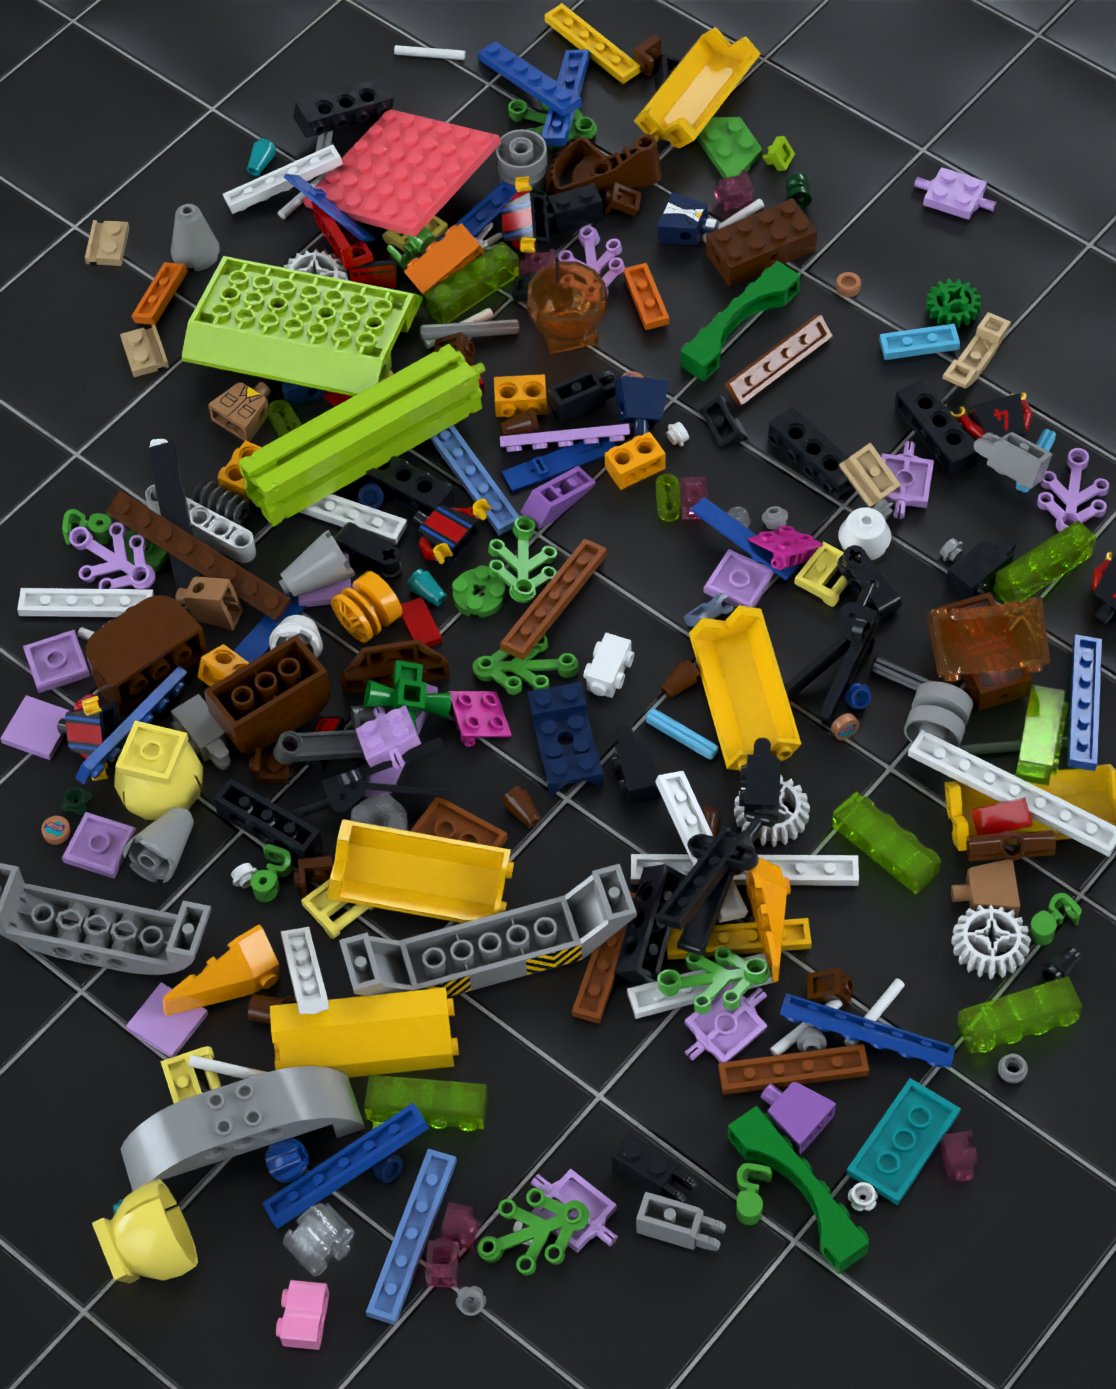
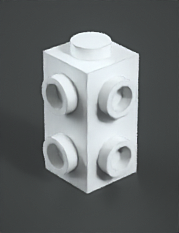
[583,633,634,698]

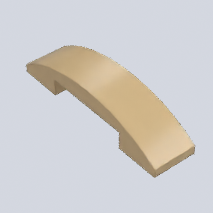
[942,312,1011,389]

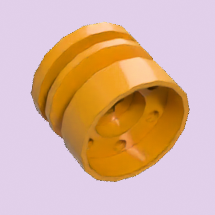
[331,571,402,643]

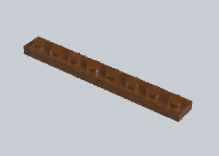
[105,490,292,623]

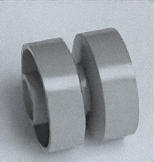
[495,129,548,193]
[904,681,973,748]

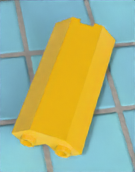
[634,27,761,149]
[689,606,801,771]
[945,764,1116,851]
[328,819,514,923]
[270,988,459,1078]

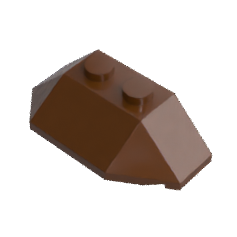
[340,639,450,695]

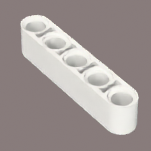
[145,484,256,563]

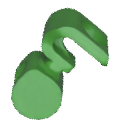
[387,227,437,271]
[62,509,113,545]
[250,844,294,902]
[1029,893,1082,946]
[736,1163,772,1225]

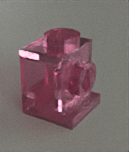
[714,170,753,211]
[520,249,556,284]
[680,477,708,520]
[940,1130,978,1181]
[441,1202,480,1250]
[425,1238,460,1288]

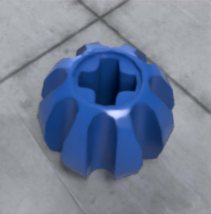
[265,1138,309,1183]

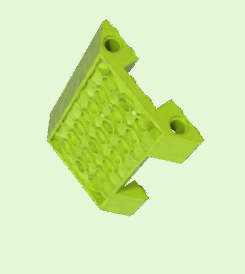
[181,256,423,396]

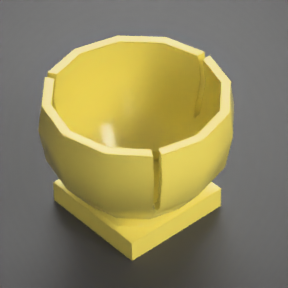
[114,721,203,820]
[92,1179,198,1284]

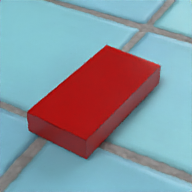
[401,597,442,647]
[970,797,1033,835]

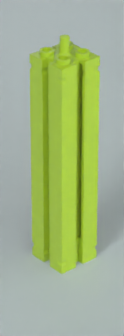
[238,344,486,527]

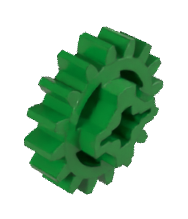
[926,278,981,328]

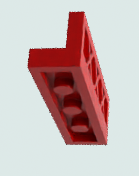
[311,201,374,270]

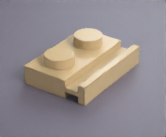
[85,220,130,266]
[120,325,169,377]
[839,442,901,508]

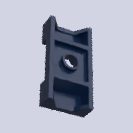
[527,682,604,795]

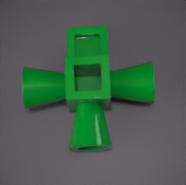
[364,660,451,734]

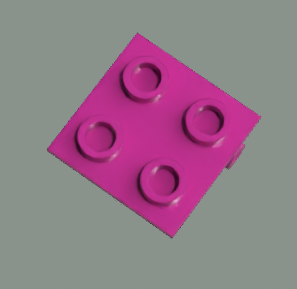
[748,526,823,570]
[448,691,512,747]

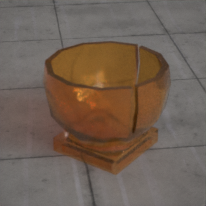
[527,261,607,354]

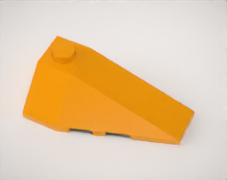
[746,857,791,982]
[163,925,279,1016]

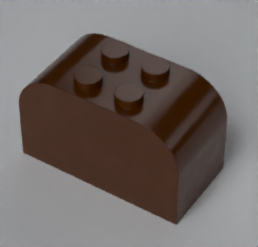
[86,595,208,716]
[204,634,331,754]

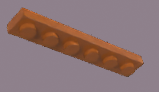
[500,539,607,660]

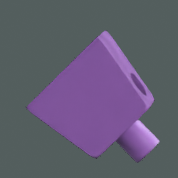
[761,1082,836,1156]

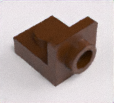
[634,34,661,77]
[601,182,641,217]
[434,332,475,366]
[249,747,291,784]
[294,856,334,896]
[807,967,854,1005]

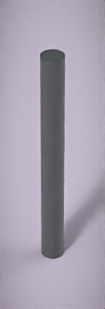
[959,736,1068,755]

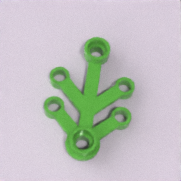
[508,99,597,150]
[487,516,557,603]
[473,635,579,695]
[657,947,771,1014]
[477,1188,590,1276]

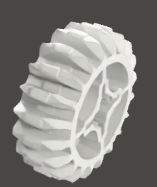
[284,249,348,280]
[734,775,810,847]
[951,905,1031,979]

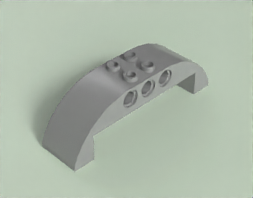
[0,863,211,975]
[120,1066,365,1191]

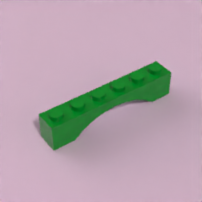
[680,261,801,382]
[727,1106,869,1274]

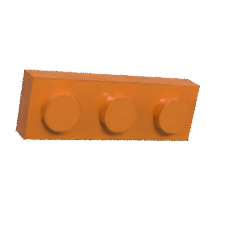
[131,262,188,325]
[623,263,670,330]

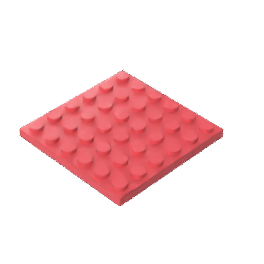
[303,109,501,237]

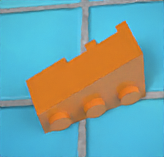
[404,223,488,299]

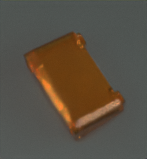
[926,597,1050,682]

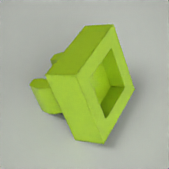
[763,136,795,171]

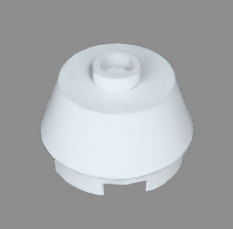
[838,508,891,560]
[269,615,323,658]

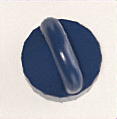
[358,483,384,509]
[373,1153,403,1183]

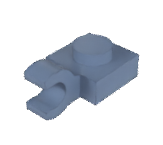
[683,593,734,627]

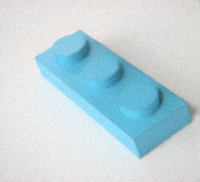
[879,324,960,360]

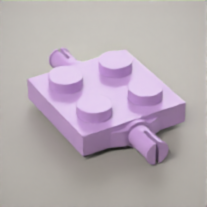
[914,167,996,220]
[881,441,934,519]
[355,705,421,769]
[684,984,767,1063]
[531,1169,618,1253]

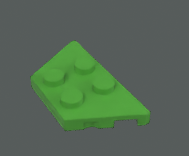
[696,117,763,187]

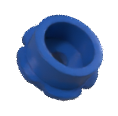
[845,683,871,709]

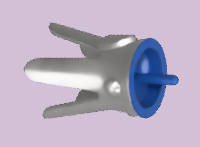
[475,223,505,253]

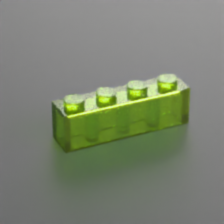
[425,241,520,324]
[994,520,1096,608]
[1016,685,1068,786]
[832,792,941,895]
[957,976,1082,1054]
[364,1075,488,1131]

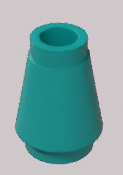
[247,138,276,176]
[407,569,447,607]

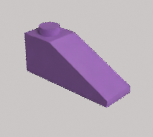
[520,466,597,529]

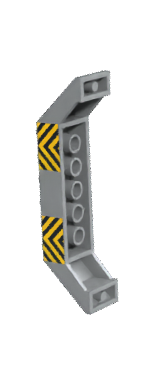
[339,864,637,997]

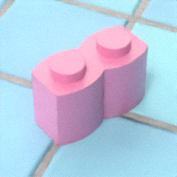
[276,1280,329,1350]

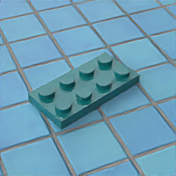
[846,1078,961,1206]

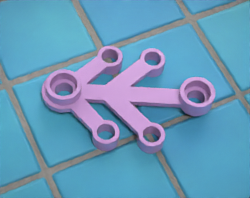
[558,226,625,306]
[1037,448,1109,536]
[69,522,155,589]

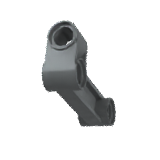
[273,705,380,765]

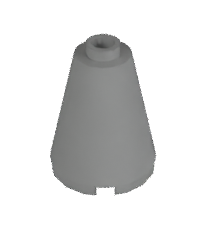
[171,204,220,271]
[278,530,355,597]
[123,807,194,883]

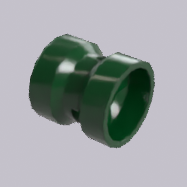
[786,173,812,208]

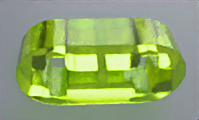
[268,400,302,437]
[656,474,681,521]

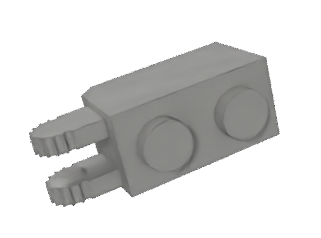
[973,432,1053,489]
[171,694,231,770]
[636,1192,726,1251]

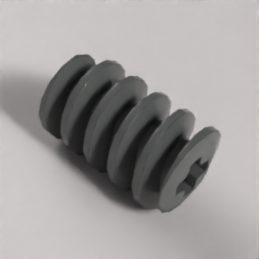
[191,480,251,525]

